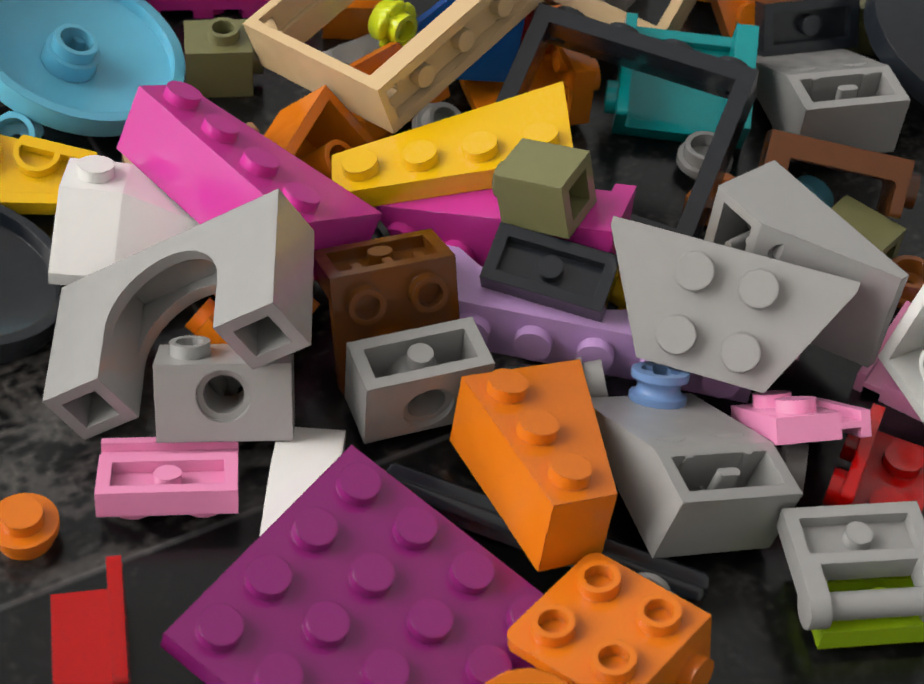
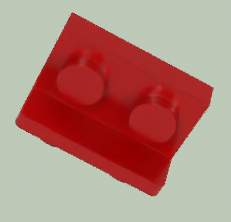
[822,403,924,513]

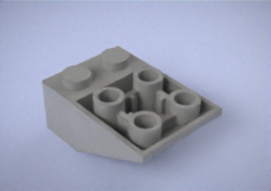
[756,49,911,162]
[704,160,909,368]
[591,393,803,559]

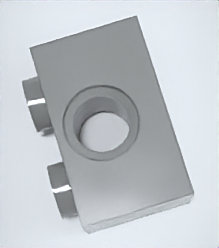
[345,317,495,444]
[153,335,295,443]

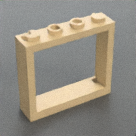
[243,0,544,134]

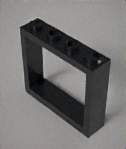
[495,3,759,239]

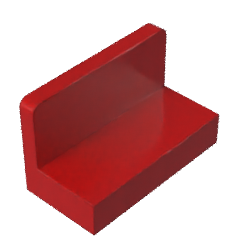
[50,555,132,684]

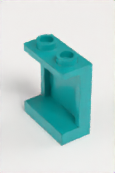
[603,12,759,149]

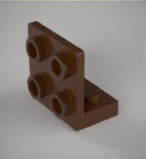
[313,228,460,395]

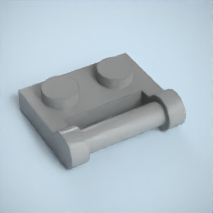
[776,501,924,630]

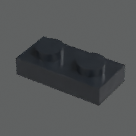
[755,0,860,57]
[479,222,620,323]

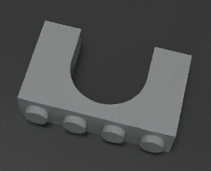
[42,188,315,440]

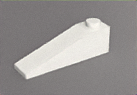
[48,155,199,285]

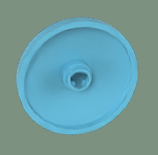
[0,0,185,137]

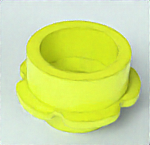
[368,0,418,47]

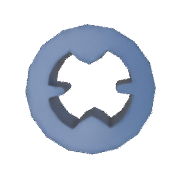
[628,362,690,409]

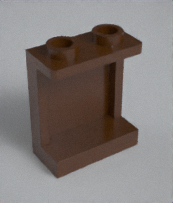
[758,129,921,220]

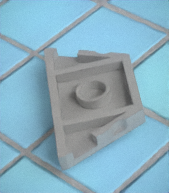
[611,216,861,393]

